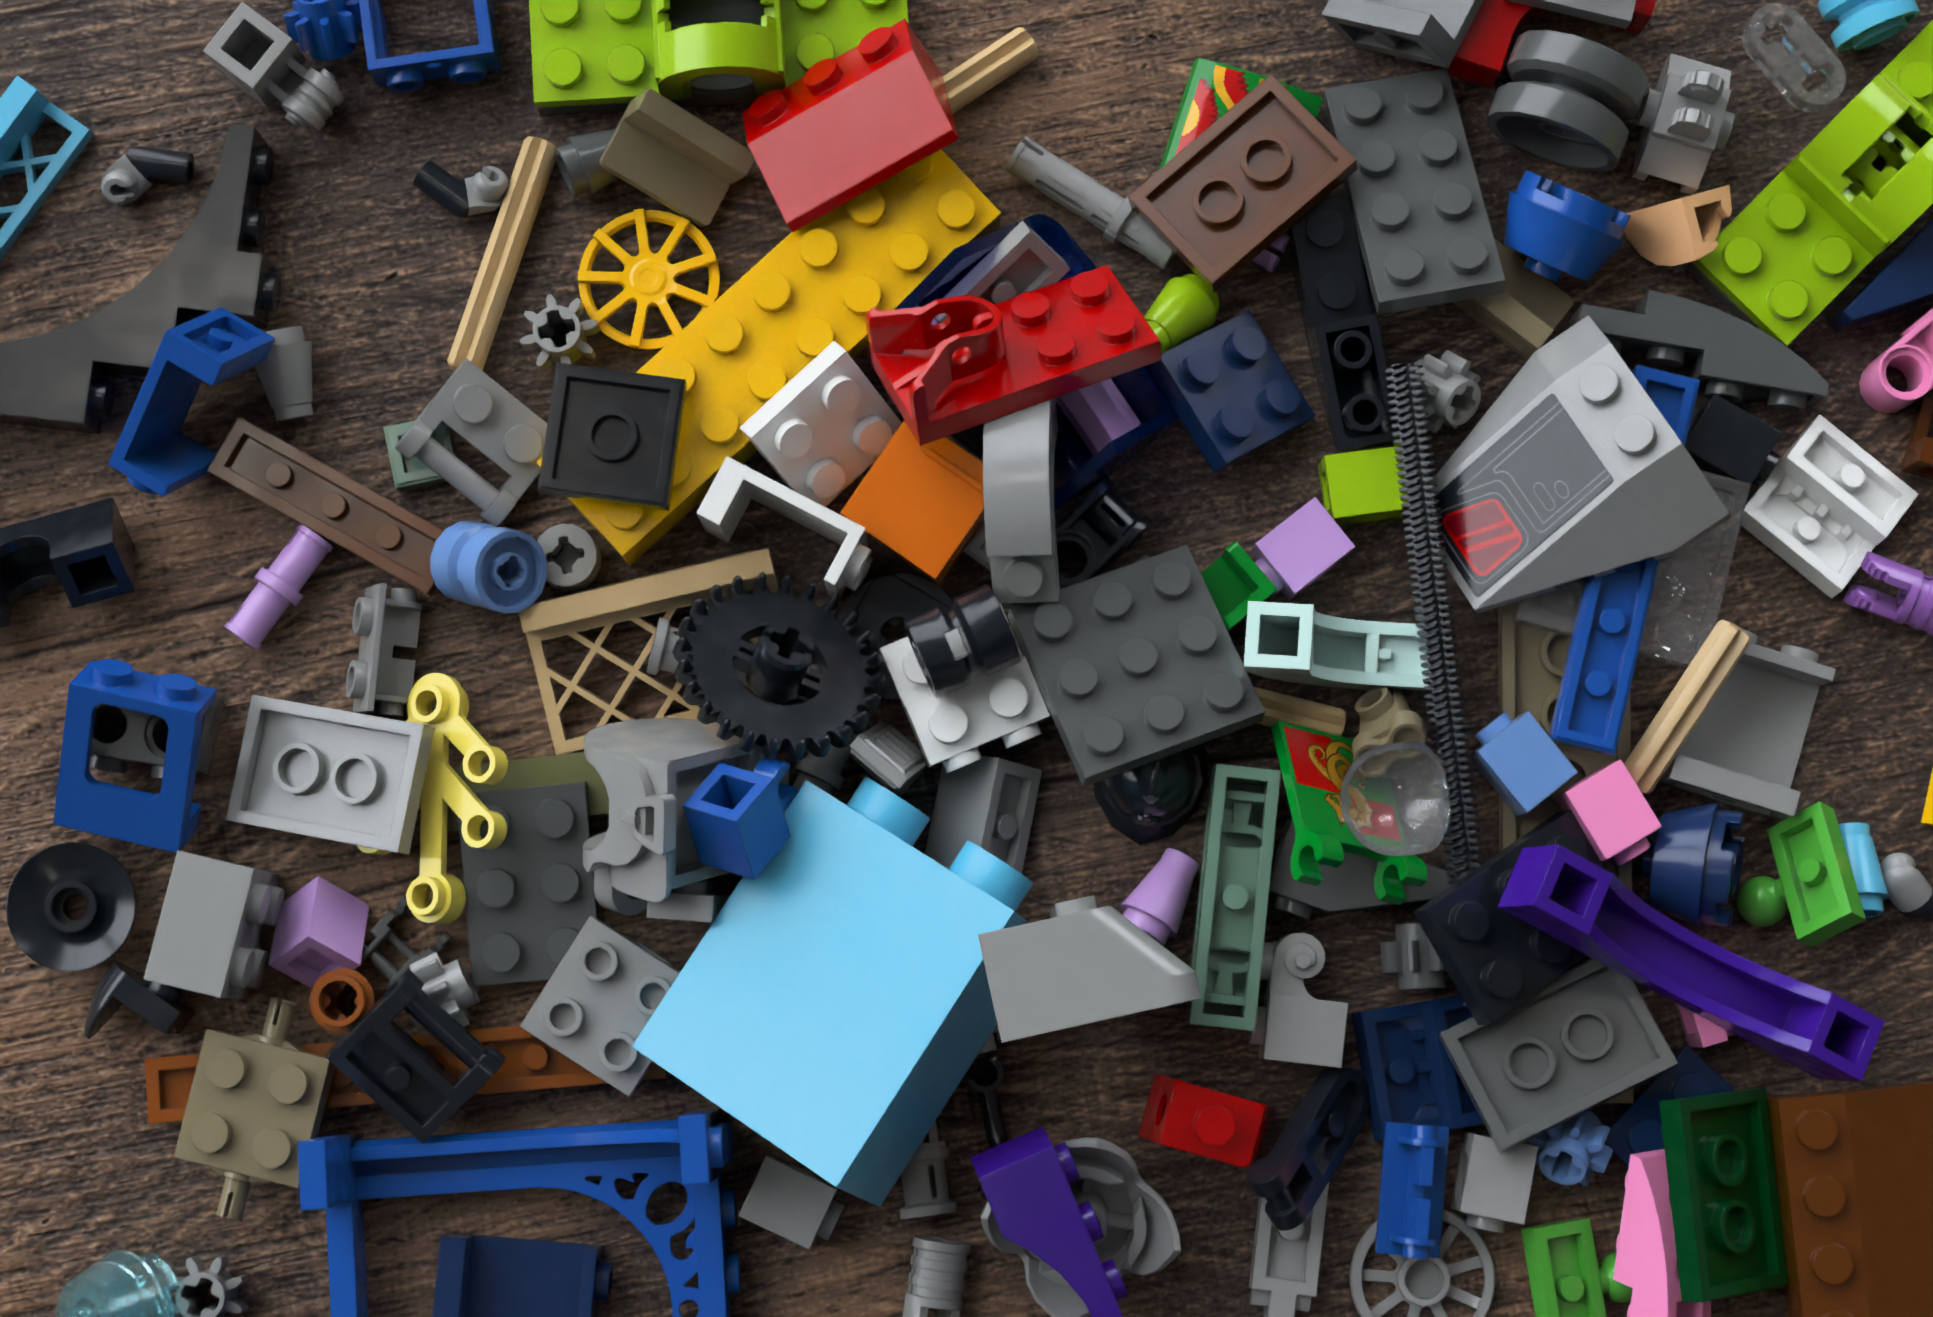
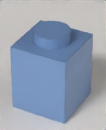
[1470,711,1578,816]

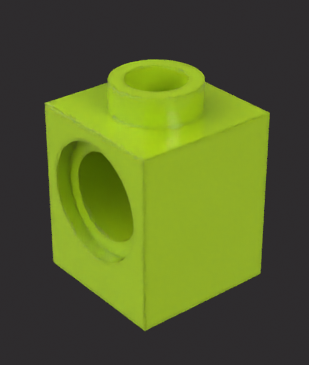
[1318,446,1407,526]

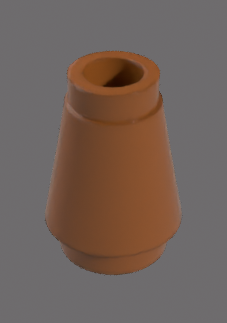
[309,968,376,1034]

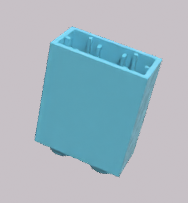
[632,777,1034,1207]

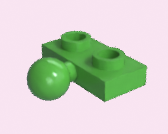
[1736,801,1866,947]
[1521,1218,1633,1317]

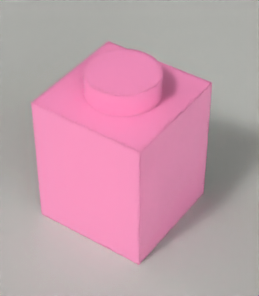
[1554,759,1662,866]

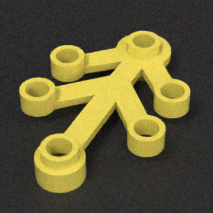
[357,673,508,924]

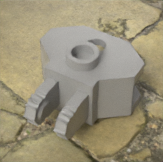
[1632,53,1735,195]

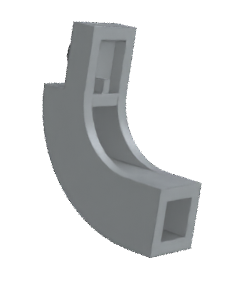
[983,398,1060,603]

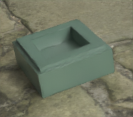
[383,421,456,492]

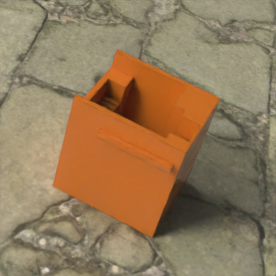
[840,420,984,586]

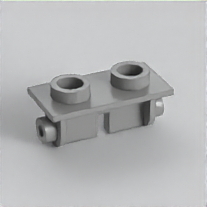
[346,583,422,717]

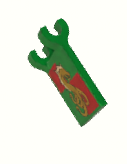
[1271,721,1427,905]

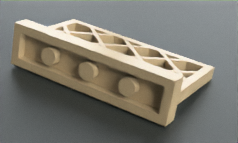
[518,546,779,755]

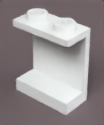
[696,456,873,601]

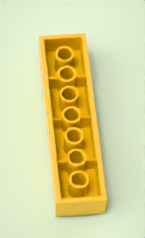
[536,149,1001,566]

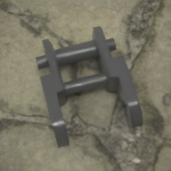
[360,895,453,991]

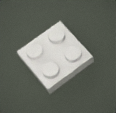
[739,341,902,507]

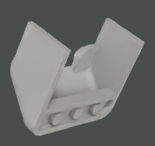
[978,895,1201,1043]

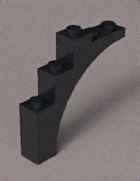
[0,124,282,435]

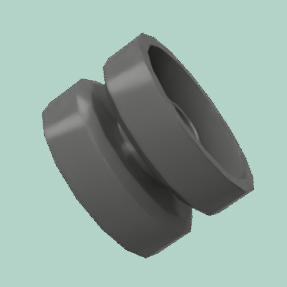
[1487,30,1649,172]

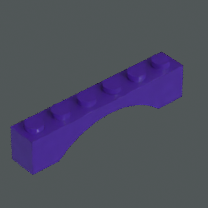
[1498,844,1885,1081]
[970,1126,1136,1317]

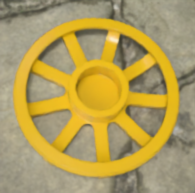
[578,208,720,350]

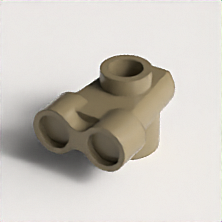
[1352,686,1427,776]

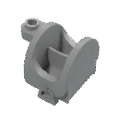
[583,718,789,915]

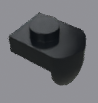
[84,961,195,1039]

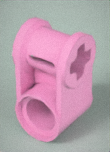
[1859,307,1933,413]

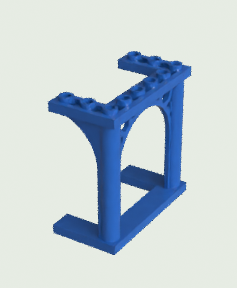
[297,1109,741,1317]

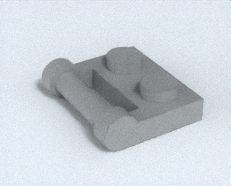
[395,359,547,527]

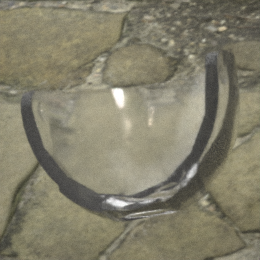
[1340,741,1450,856]

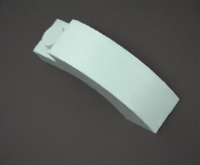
[1244,601,1430,691]

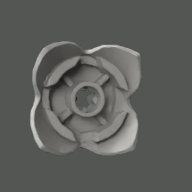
[980,1137,1181,1317]

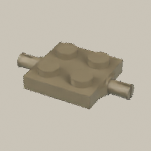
[174,996,335,1220]

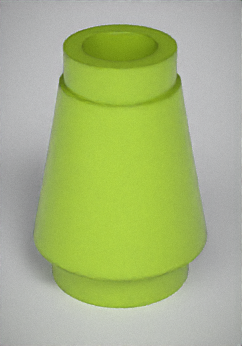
[1144,274,1220,354]

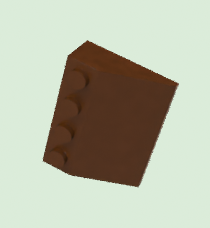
[1767,1081,1933,1317]

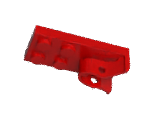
[865,265,1162,446]

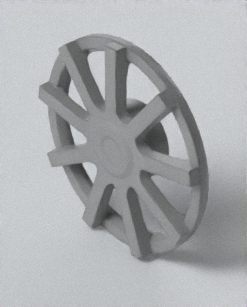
[1349,1209,1495,1317]

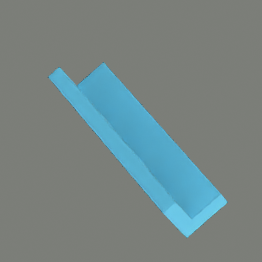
[0,76,94,261]

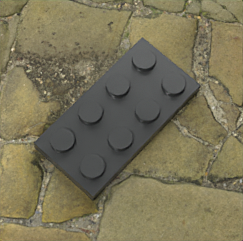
[1323,68,1506,315]

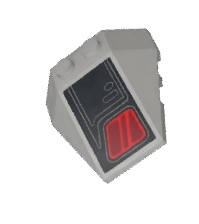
[1429,315,1732,613]

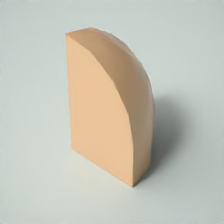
[1624,185,1732,266]

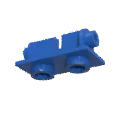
[1375,1122,1449,1259]

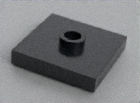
[537,362,687,511]

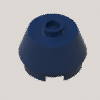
[1642,802,1745,931]

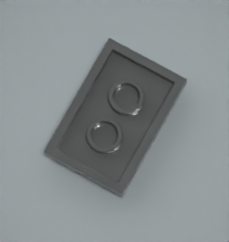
[458,782,599,986]
[1439,958,1678,1154]

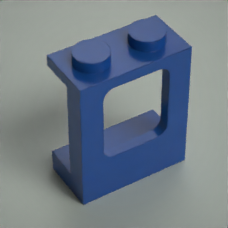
[53,659,217,853]

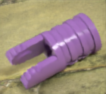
[1843,551,1933,636]

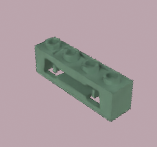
[1184,764,1281,1031]

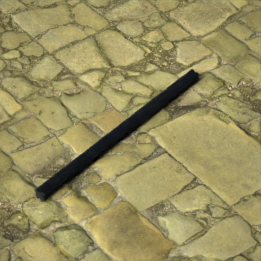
[1385,363,1485,1007]

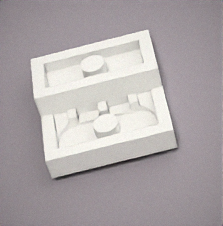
[1733,414,1919,599]

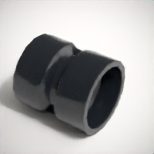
[903,584,1021,698]

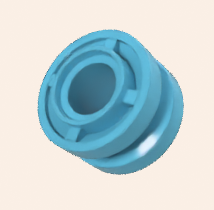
[1817,0,1920,52]

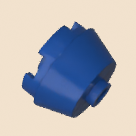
[1504,170,1631,282]

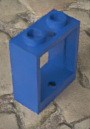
[359,0,502,92]

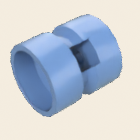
[430,521,547,614]

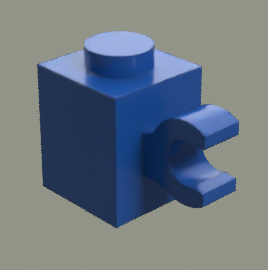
[682,757,798,880]

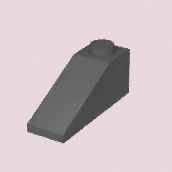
[1269,817,1454,920]

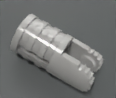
[902,1235,971,1317]

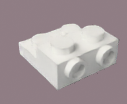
[879,603,1050,773]

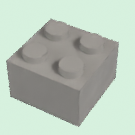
[143,850,284,999]

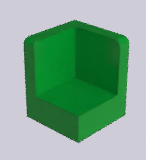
[1201,541,1277,633]

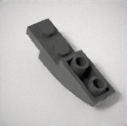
[1569,290,1829,413]

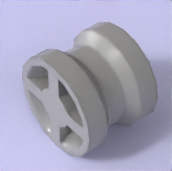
[537,524,602,593]

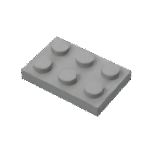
[226,695,435,855]

